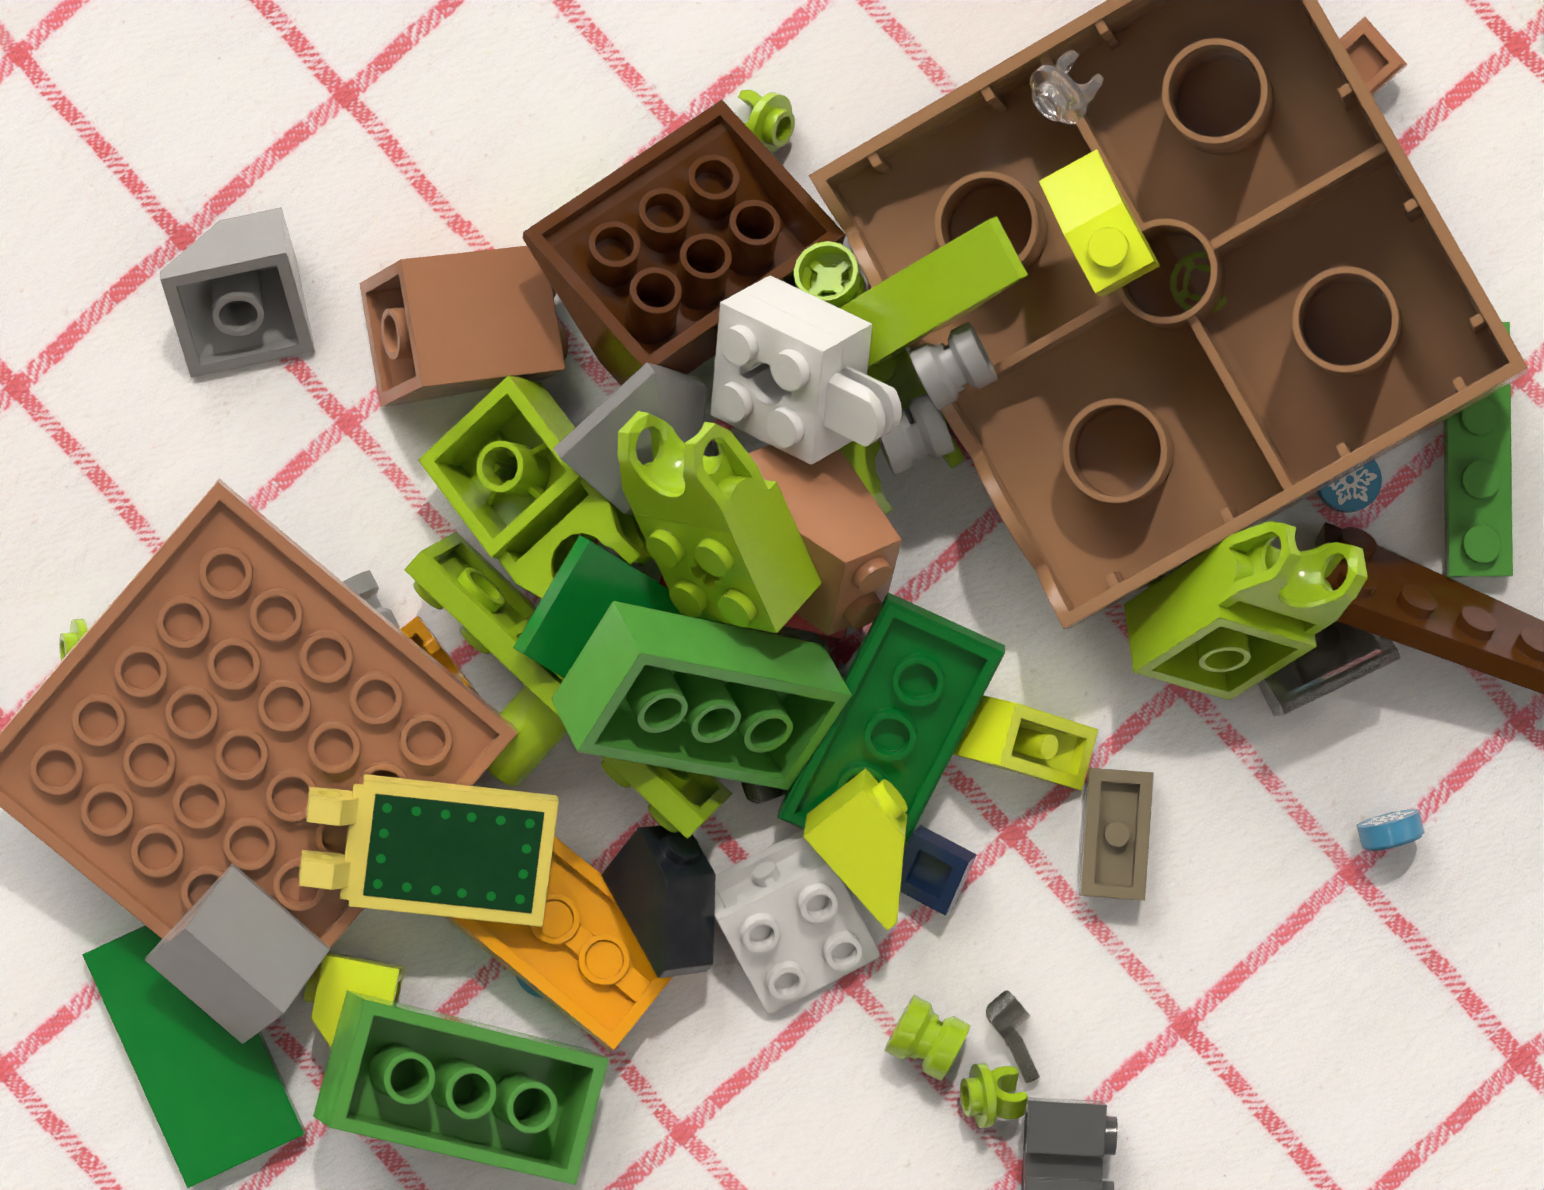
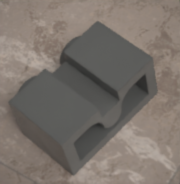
[1021,1097,1118,1190]

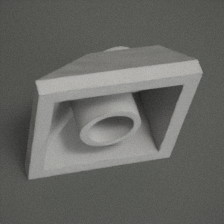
[160,207,315,378]
[553,362,707,516]

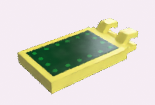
[299,774,559,927]

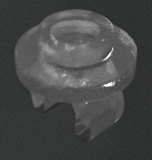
[1030,50,1104,124]

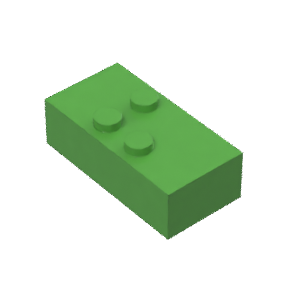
[551,601,852,790]
[313,990,609,1185]

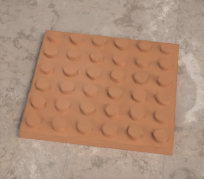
[0,478,518,948]

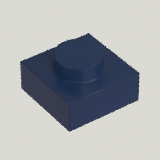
[900,825,977,916]

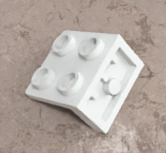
[714,830,880,1014]

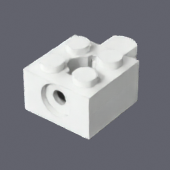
[711,276,902,465]

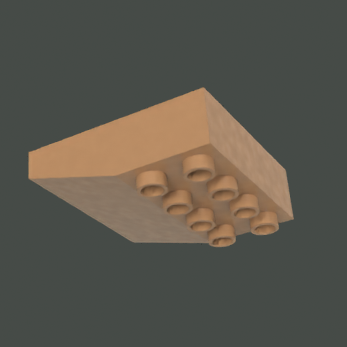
[808,0,1528,629]

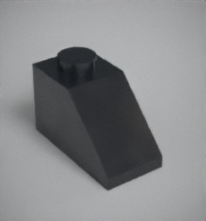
[601,826,716,978]

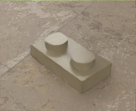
[1079,768,1154,901]

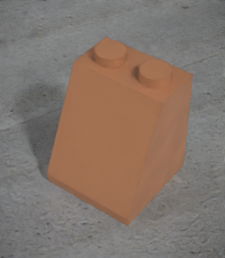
[359,246,568,407]
[748,445,902,635]

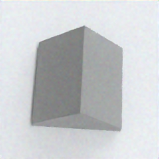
[145,863,330,1044]

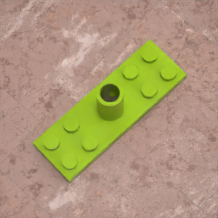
[404,531,733,839]

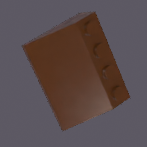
[522,100,846,386]

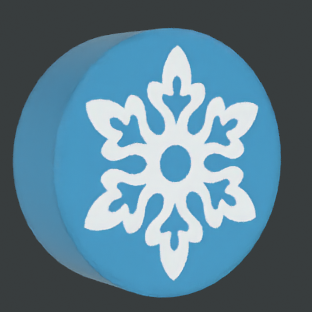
[1318,460,1382,513]
[1356,809,1425,851]

